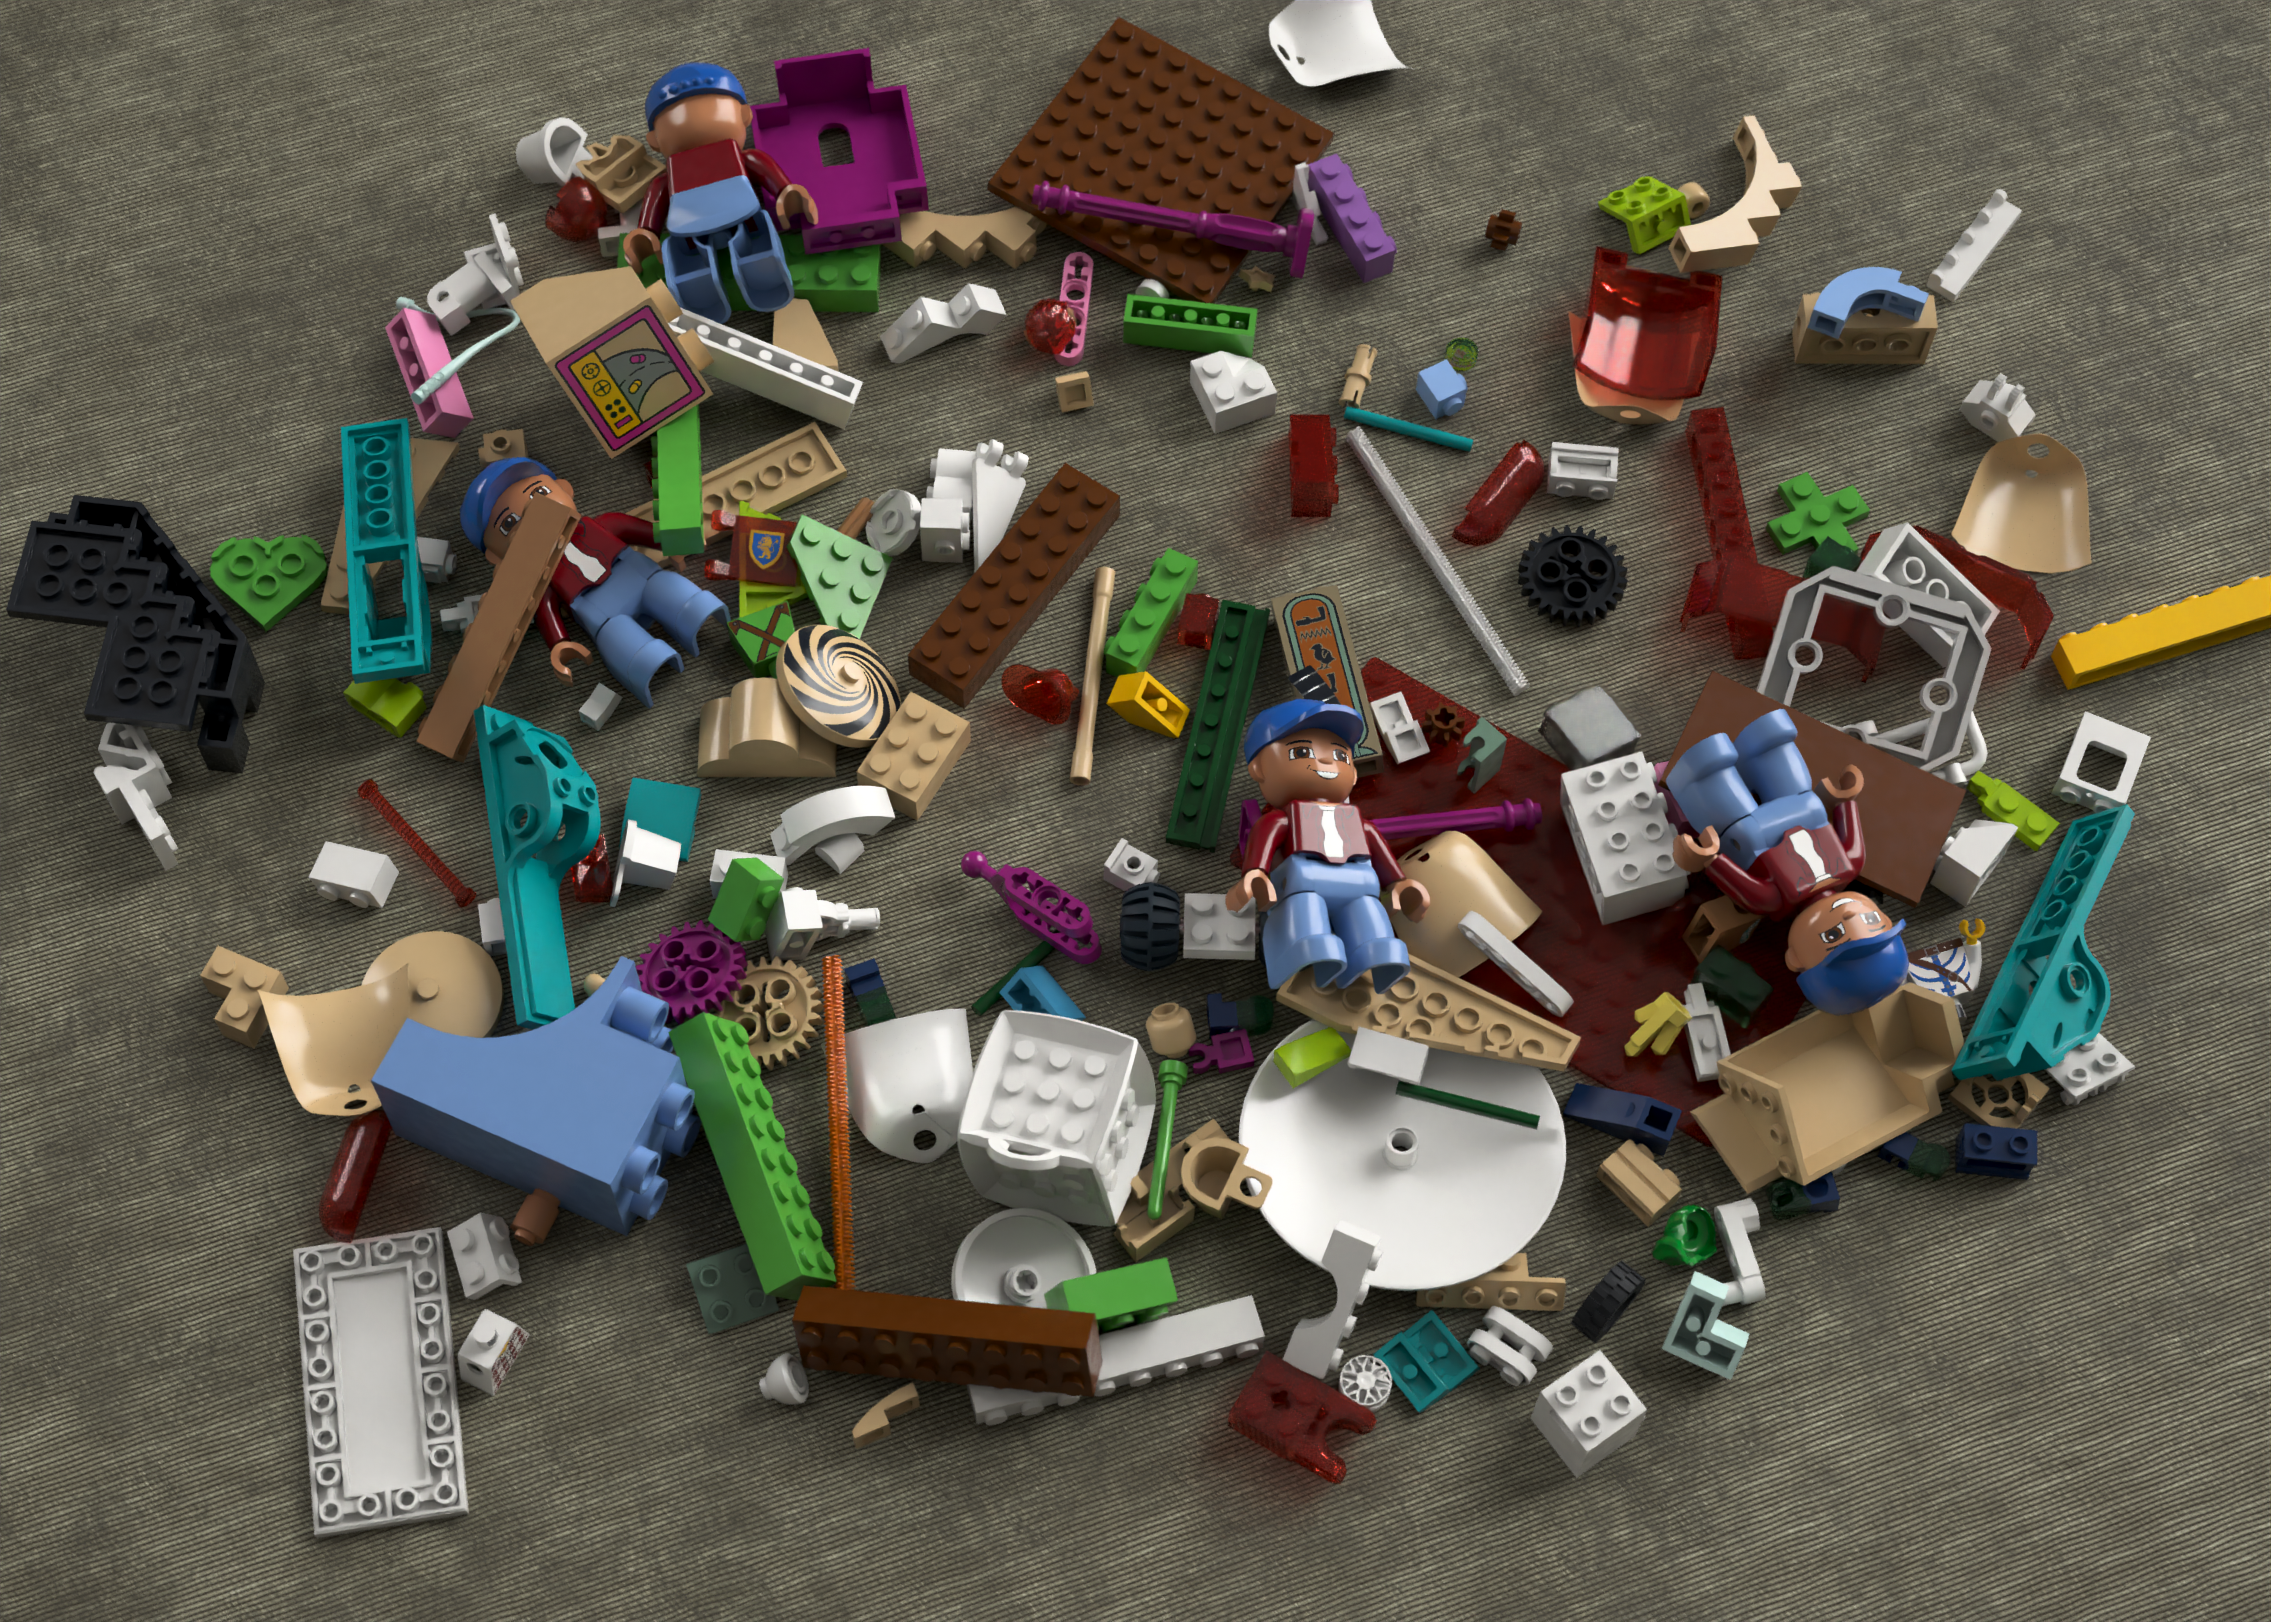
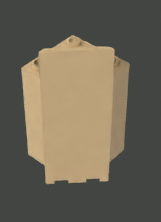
[1690,982,1964,1194]

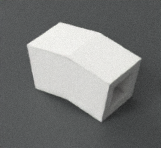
[579,683,623,731]

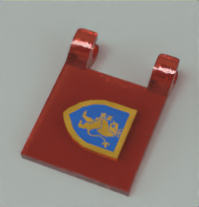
[704,510,798,587]

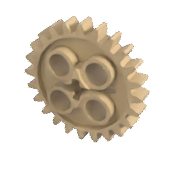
[713,956,825,1070]

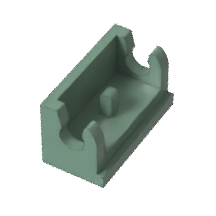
[1457,717,1507,793]

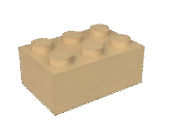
[856,692,971,821]

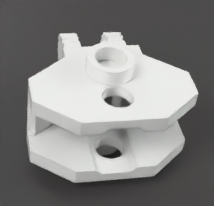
[1960,373,2036,442]

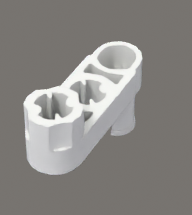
[1714,1198,1765,1306]

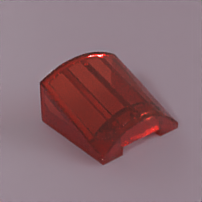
[1573,246,1723,400]

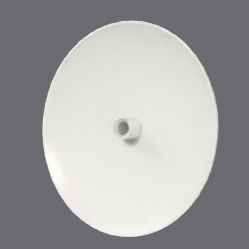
[1239,1019,1566,1291]

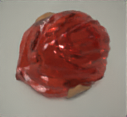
[1024,298,1076,354]

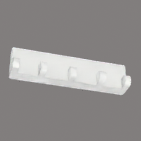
[1926,189,2022,302]

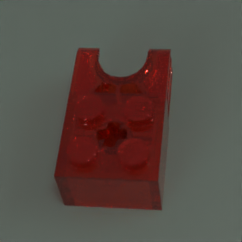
[1227,1351,1377,1484]

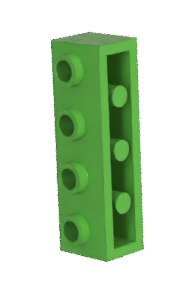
[1123,294,1257,358]
[1103,548,1198,678]

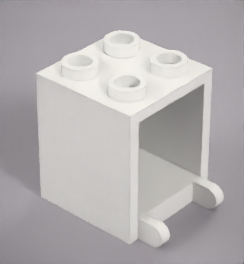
[1530,1350,1647,1478]

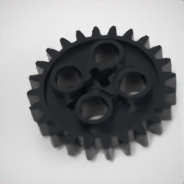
[1518,525,1628,627]

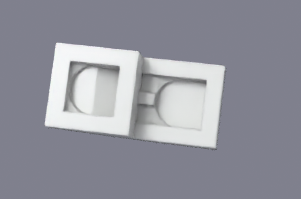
[1369,692,1430,764]

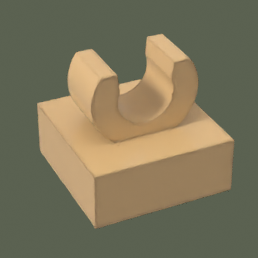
[1055,371,1094,413]

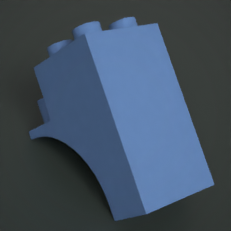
[371,956,701,1236]

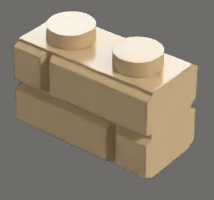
[1596,1139,1682,1227]

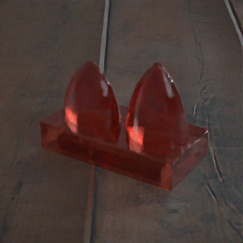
[571,834,613,903]

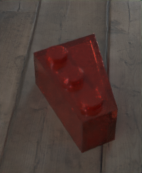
[1288,415,1339,517]

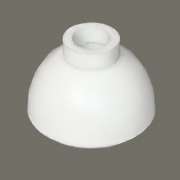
[759,1353,809,1405]

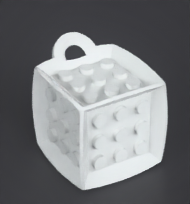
[957,1010,1156,1227]

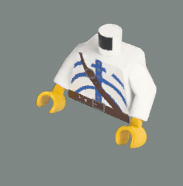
[1898,918,1985,1024]

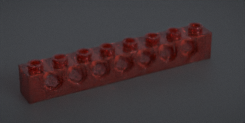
[1685,407,1774,660]

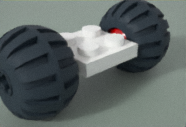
[1120,882,1313,972]

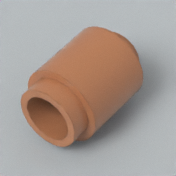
[510,1189,561,1246]

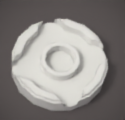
[866,489,921,556]

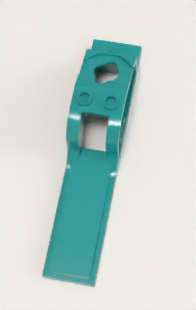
[341,418,433,684]
[474,705,601,1030]
[1951,804,2135,1080]

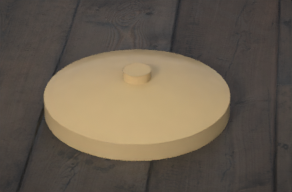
[361,931,504,1038]

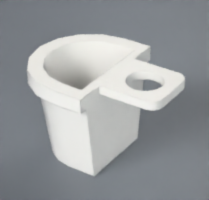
[516,118,593,190]
[610,820,681,907]

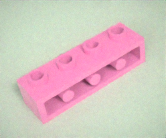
[385,308,474,438]

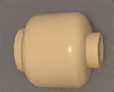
[1146,1003,1197,1059]

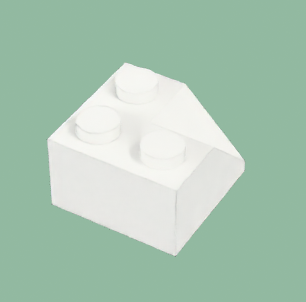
[1190,351,1277,434]
[1930,819,2018,907]

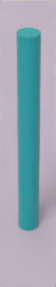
[1344,406,1474,452]

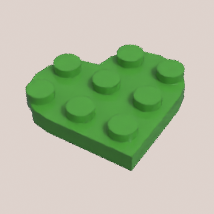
[210,535,329,632]

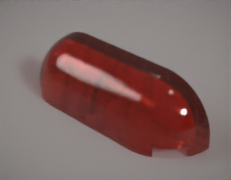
[1452,440,1545,546]
[318,1110,392,1244]

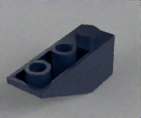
[1563,1083,1682,1157]

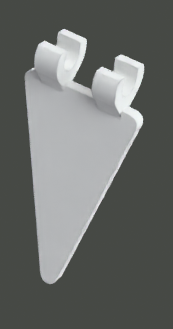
[972,439,1028,573]

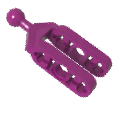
[961,850,1102,964]

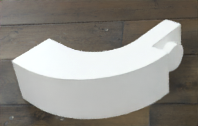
[770,786,895,865]

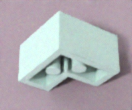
[1662,1271,1749,1380]

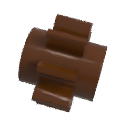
[1485,209,1522,251]
[1421,702,1465,748]

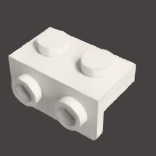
[447,1213,522,1300]

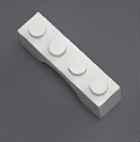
[1282,1220,1383,1380]

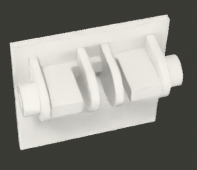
[2044,1033,2135,1106]

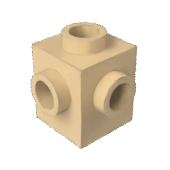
[478,429,528,468]

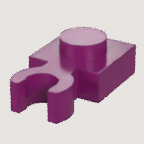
[1188,1029,1254,1074]

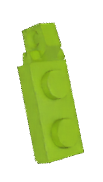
[1966,770,2060,851]

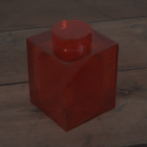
[1177,593,1220,650]

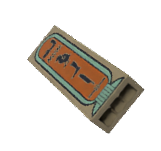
[1271,585,1384,778]

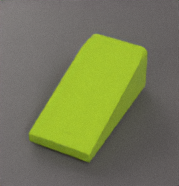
[1273,1027,1352,1088]

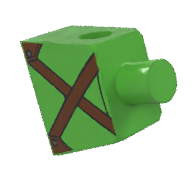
[727,601,795,679]

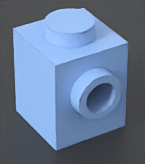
[1416,359,1468,419]

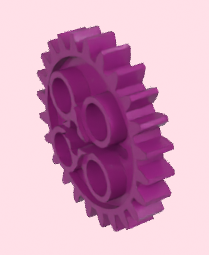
[636,920,748,1025]

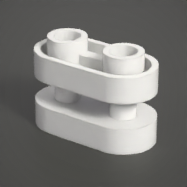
[1467,1306,1553,1386]

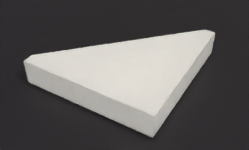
[1292,162,1328,246]

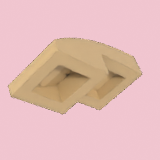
[852,1382,920,1449]

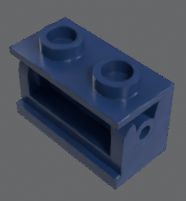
[1955,1123,2037,1180]

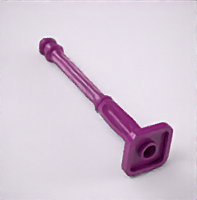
[1032,181,1314,279]
[1238,798,1542,859]

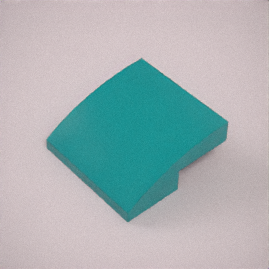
[619,777,702,862]
[1373,1310,1480,1413]

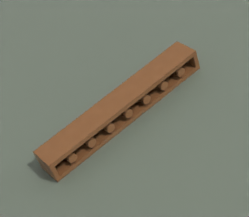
[416,492,581,763]

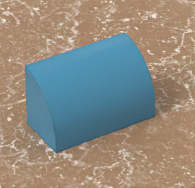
[999,965,1086,1021]

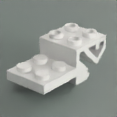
[93,723,178,871]

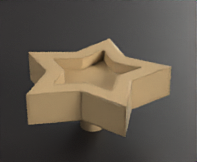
[1238,266,1276,292]

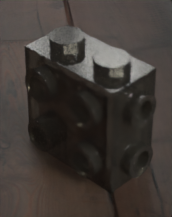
[1538,685,1641,771]

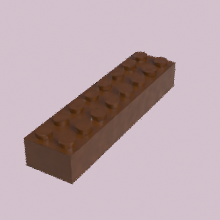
[908,463,1120,709]
[792,1285,1103,1397]

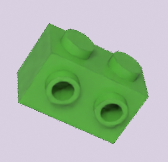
[708,857,784,942]

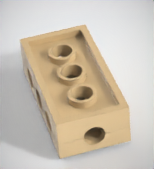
[1792,293,1938,364]

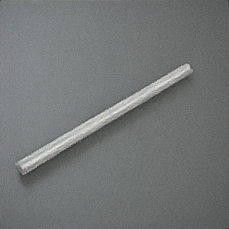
[1345,426,1530,696]

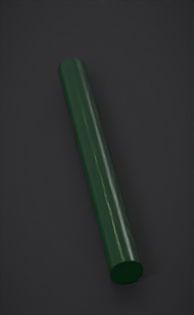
[971,918,1081,1016]
[1396,1081,1540,1130]

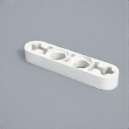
[1458,911,1574,1017]

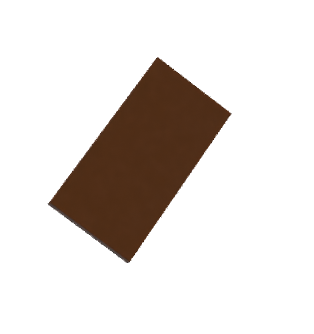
[1658,671,1966,908]

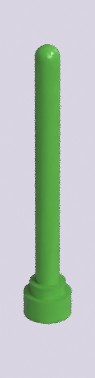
[1147,1060,1188,1220]

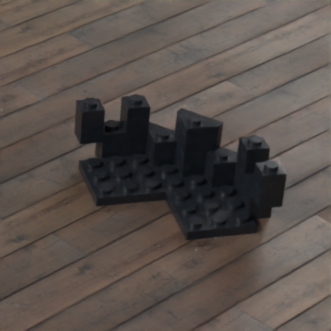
[6,495,265,774]

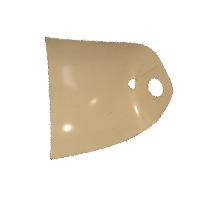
[258,963,410,1116]

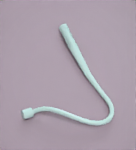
[396,297,520,404]

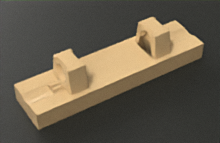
[1115,1118,1231,1227]

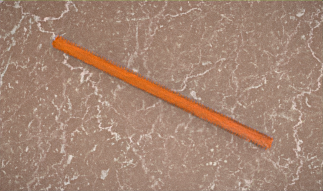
[822,955,856,1290]

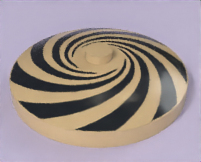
[776,625,901,748]

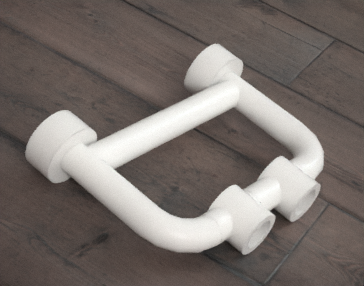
[1848,698,1988,787]

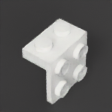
[464,213,524,310]

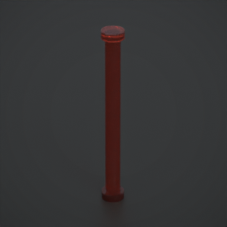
[357,779,476,908]

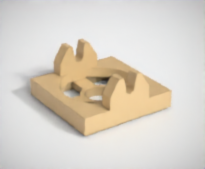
[1948,1073,2050,1129]

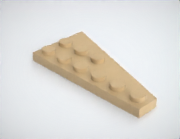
[320,438,460,615]

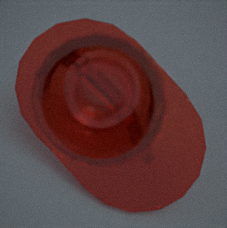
[1001,664,1079,725]

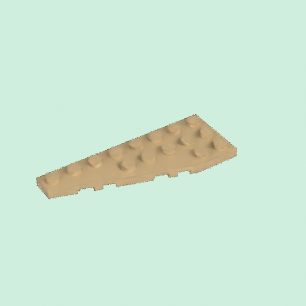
[1276,934,1581,1072]

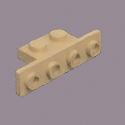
[1416,1253,1566,1311]

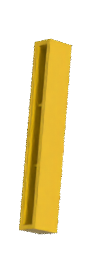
[2051,575,2271,690]

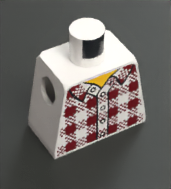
[458,1309,529,1396]

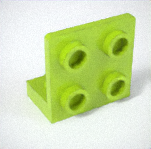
[1598,176,1691,255]

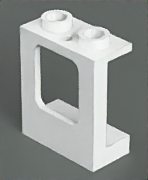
[2052,711,2151,813]

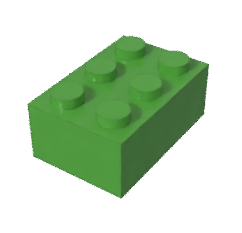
[1044,1257,1178,1333]

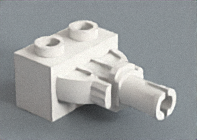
[765,887,880,961]

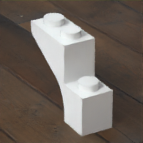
[880,283,1007,363]

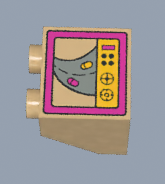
[510,266,715,459]

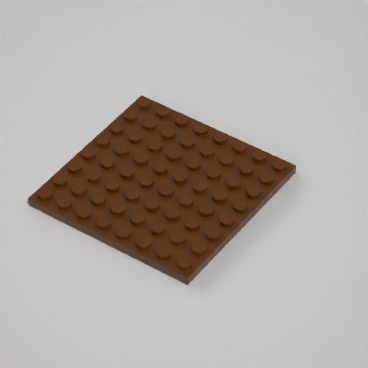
[987,17,1335,304]

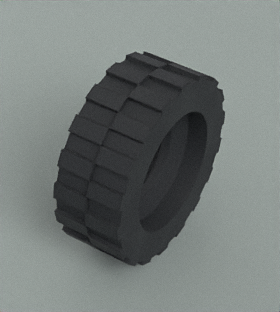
[1571,1261,1646,1343]

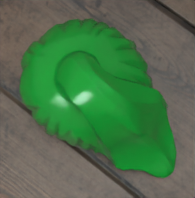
[1651,1205,1717,1267]

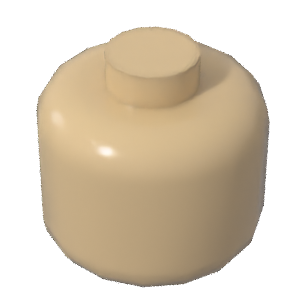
[1678,182,1710,219]

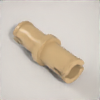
[1339,344,1377,409]

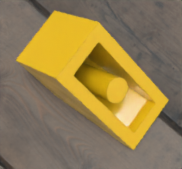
[1106,671,1190,738]

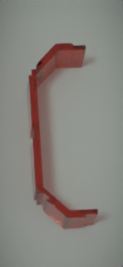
[1854,526,2054,670]
[1680,557,1888,683]

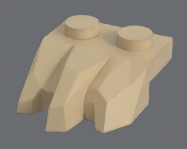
[575,135,667,213]

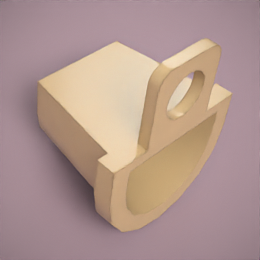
[1181,1137,1273,1219]

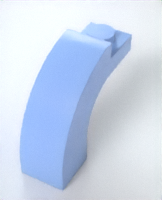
[1808,267,1929,339]

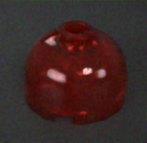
[545,176,607,242]

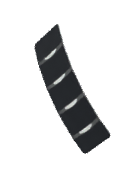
[1288,665,1341,705]

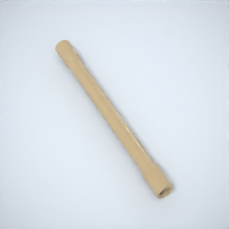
[1070,567,1115,786]

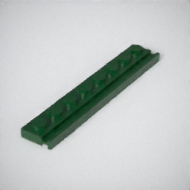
[1165,600,1270,853]

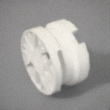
[1338,1355,1392,1414]

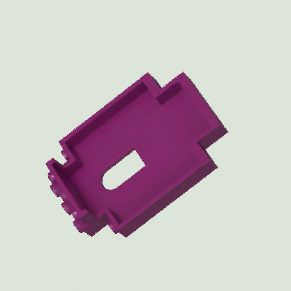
[750,48,929,255]

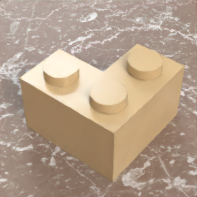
[200,946,289,1048]

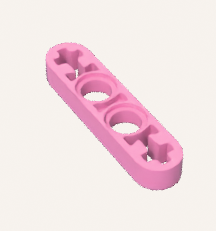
[1054,252,1093,366]

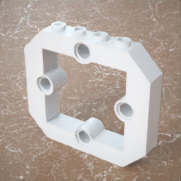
[1757,566,1992,772]

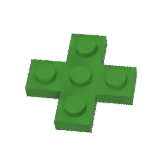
[1766,472,1870,568]

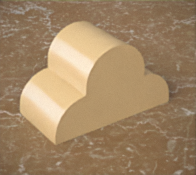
[697,678,837,777]

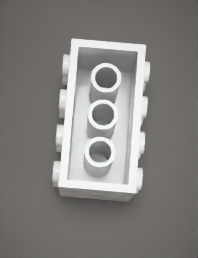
[1560,751,1690,925]

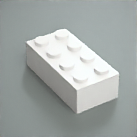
[1856,522,2000,668]

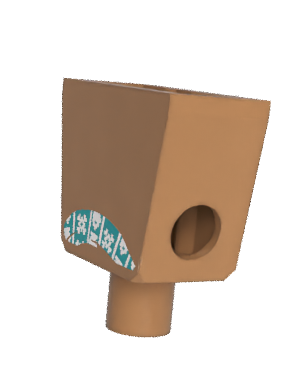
[1682,895,1768,965]

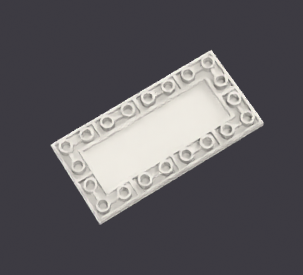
[293,1227,469,1538]

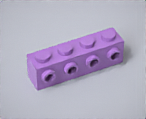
[1308,154,1397,283]

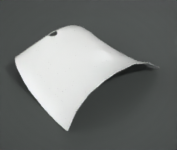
[1269,0,1416,87]
[821,1009,973,1163]

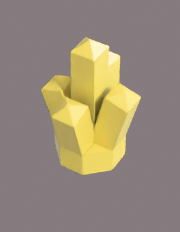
[1624,992,1692,1057]

